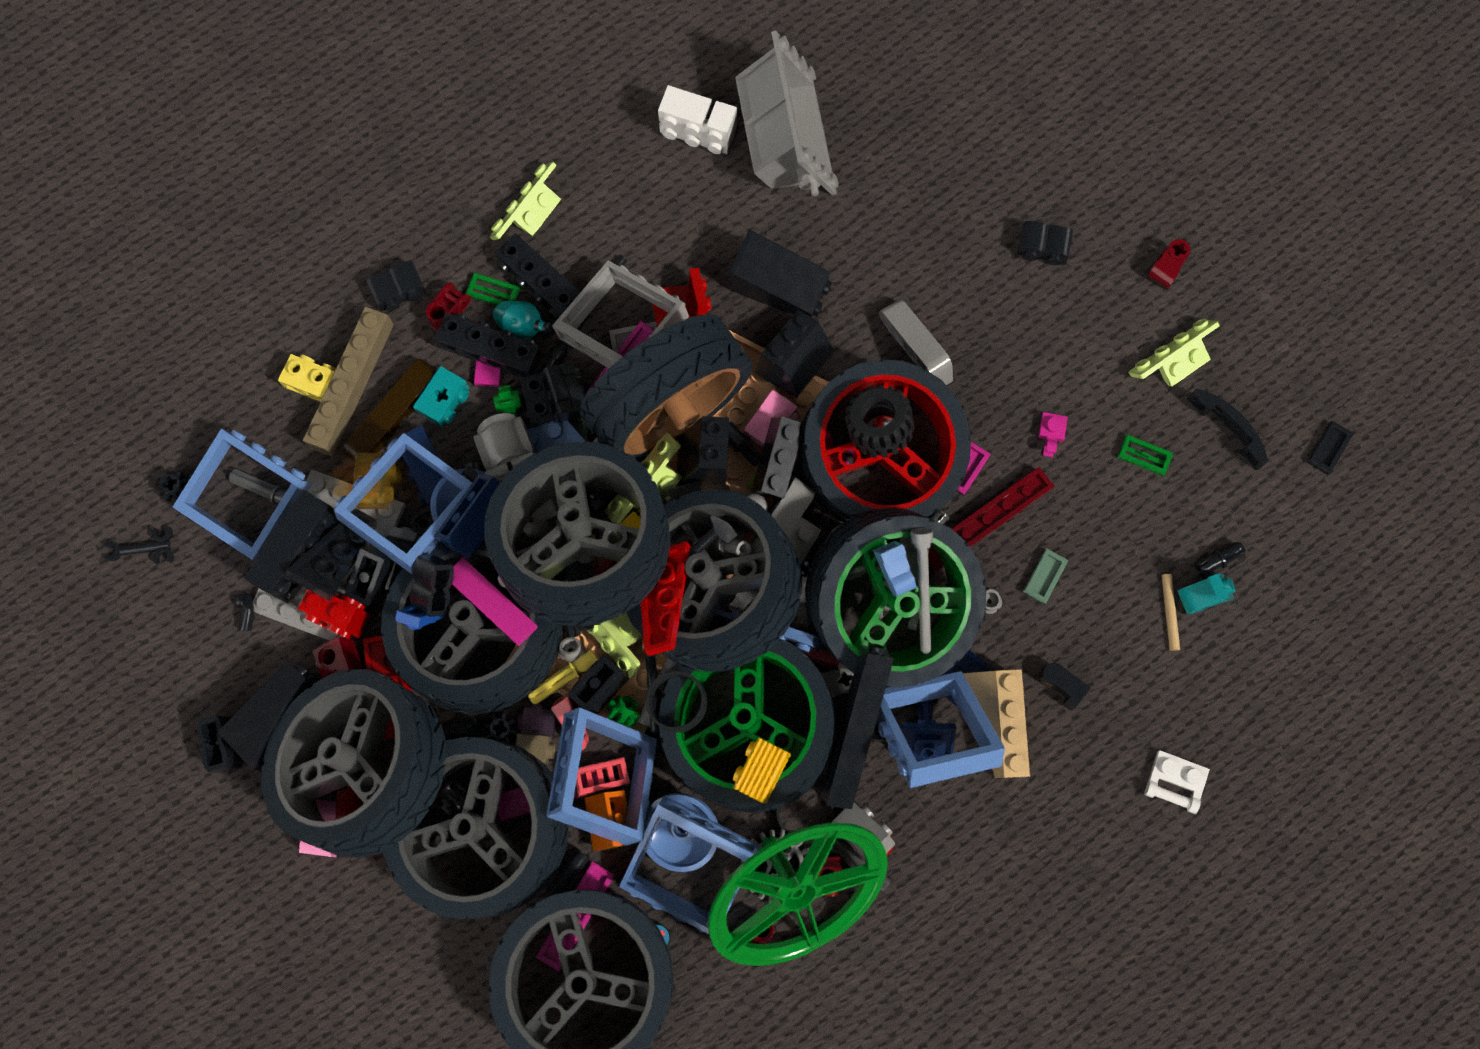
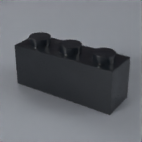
[751,416,805,499]

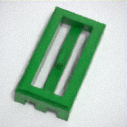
[466,273,520,306]
[1117,434,1173,477]

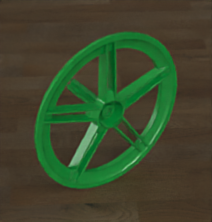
[708,823,888,966]

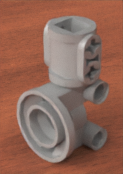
[473,413,559,547]

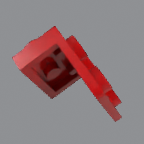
[652,268,711,327]

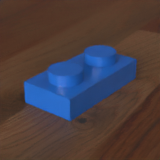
[395,605,447,629]

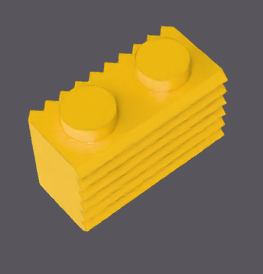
[733,737,791,804]

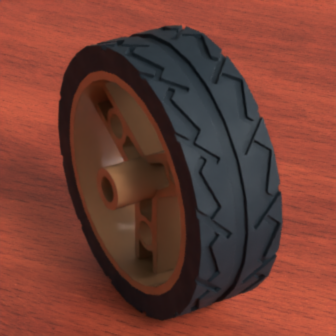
[580,314,753,461]

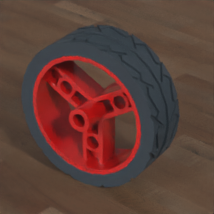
[798,359,971,522]

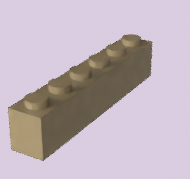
[303,307,394,457]

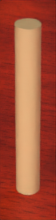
[1161,574,1180,651]

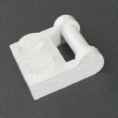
[1144,750,1210,814]

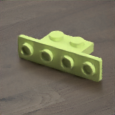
[490,162,561,240]
[1129,319,1219,386]
[605,433,682,525]
[587,613,642,679]

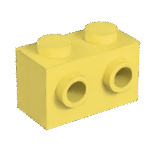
[278,354,336,402]

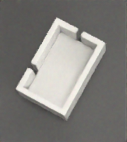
[658,85,737,154]

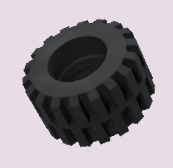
[845,385,914,458]

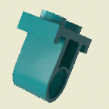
[1177,573,1236,615]

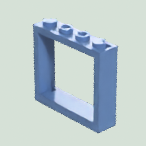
[173,429,312,561]
[334,433,472,574]
[877,671,1005,788]
[546,707,657,846]
[619,796,760,934]

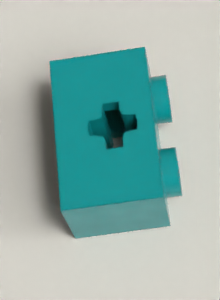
[413,366,470,428]

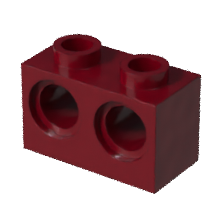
[313,637,363,679]

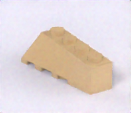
[963,670,1030,778]

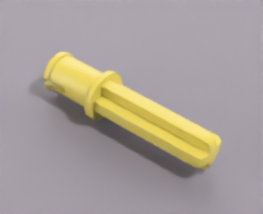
[528,649,599,705]

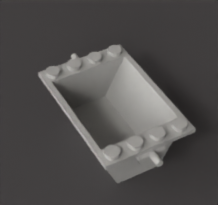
[735,30,839,196]

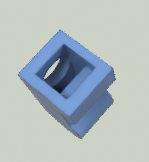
[873,541,916,597]

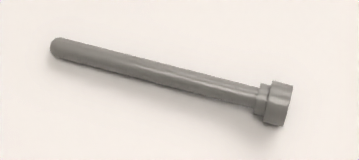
[911,528,933,654]

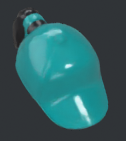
[493,301,556,340]

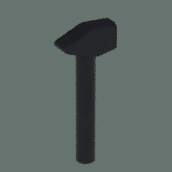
[689,514,737,557]

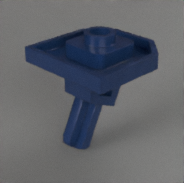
[901,700,956,762]

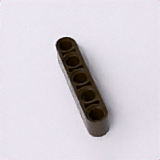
[342,358,437,468]

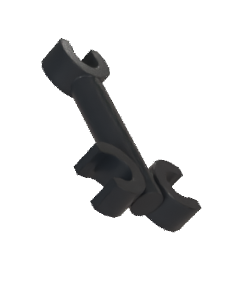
[105,526,174,564]

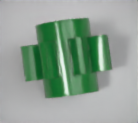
[493,385,522,416]
[606,695,640,727]

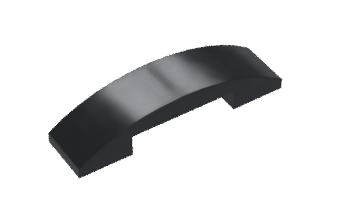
[1187,389,1268,470]

